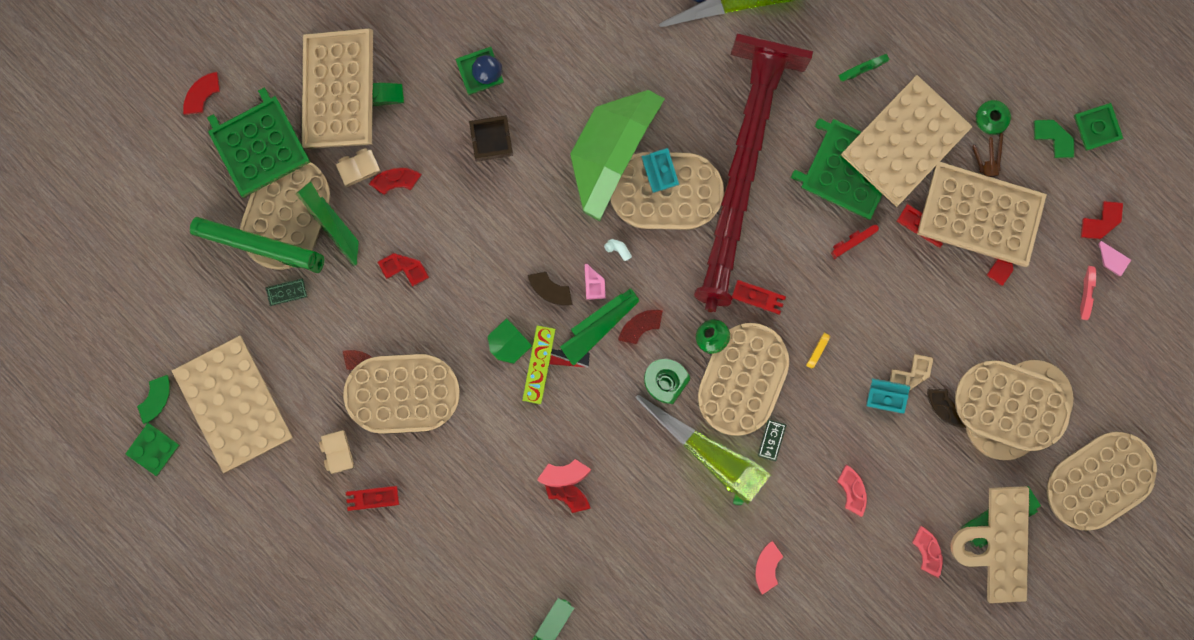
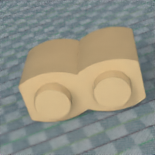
[336,148,381,187]
[319,430,355,474]

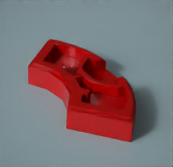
[183,72,220,115]
[369,168,422,196]
[545,485,591,513]

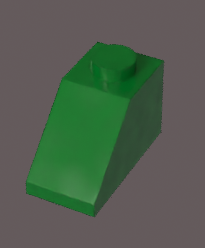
[372,82,404,107]

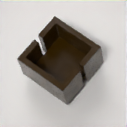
[469,115,513,162]

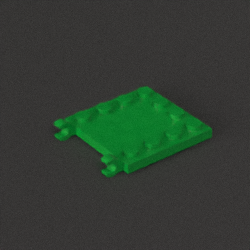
[207,87,310,198]
[790,118,882,220]

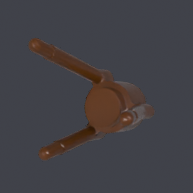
[972,133,1003,177]

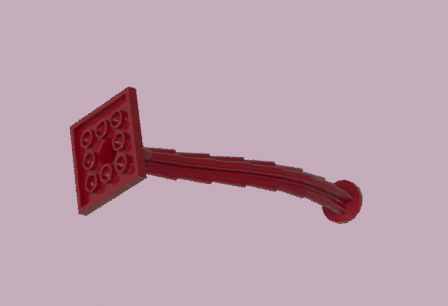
[694,33,813,313]

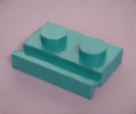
[641,148,679,193]
[866,378,910,414]

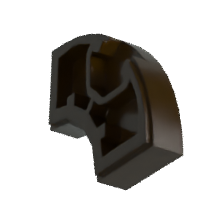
[528,271,573,306]
[927,389,966,428]

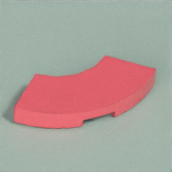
[1080,266,1096,320]
[538,459,591,487]
[837,465,867,517]
[912,526,943,578]
[755,541,783,595]

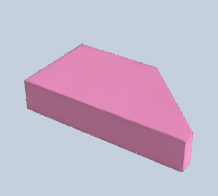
[1098,241,1131,276]
[584,264,606,300]

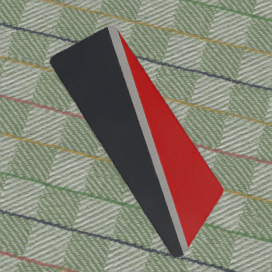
[549,349,590,368]

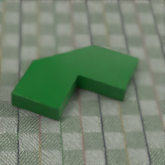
[1033,120,1074,158]

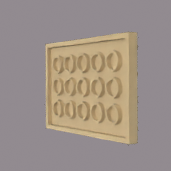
[302,29,373,149]
[841,75,972,207]
[917,162,1047,267]
[172,336,293,473]

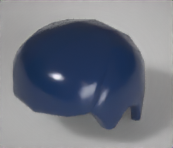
[472,55,503,84]

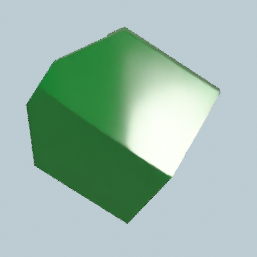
[488,318,532,364]

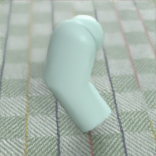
[604,239,632,261]

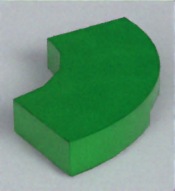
[838,54,890,82]
[137,375,170,424]

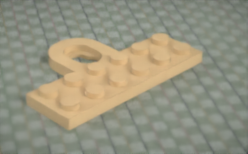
[951,486,1029,603]

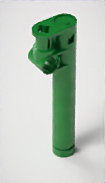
[190,217,325,273]

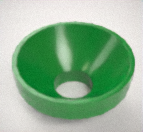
[976,100,1011,135]
[696,319,730,354]

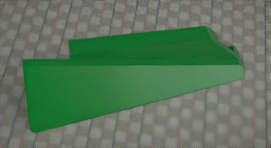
[295,181,359,266]
[560,288,639,365]

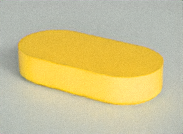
[806,332,830,369]

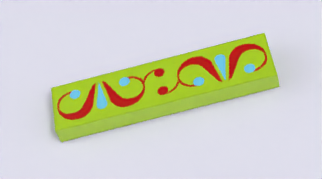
[522,326,556,404]

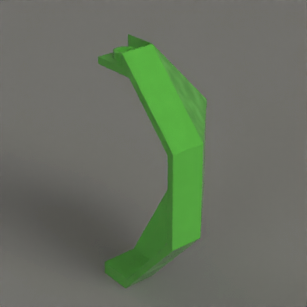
[570,90,665,221]

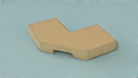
[889,354,933,391]

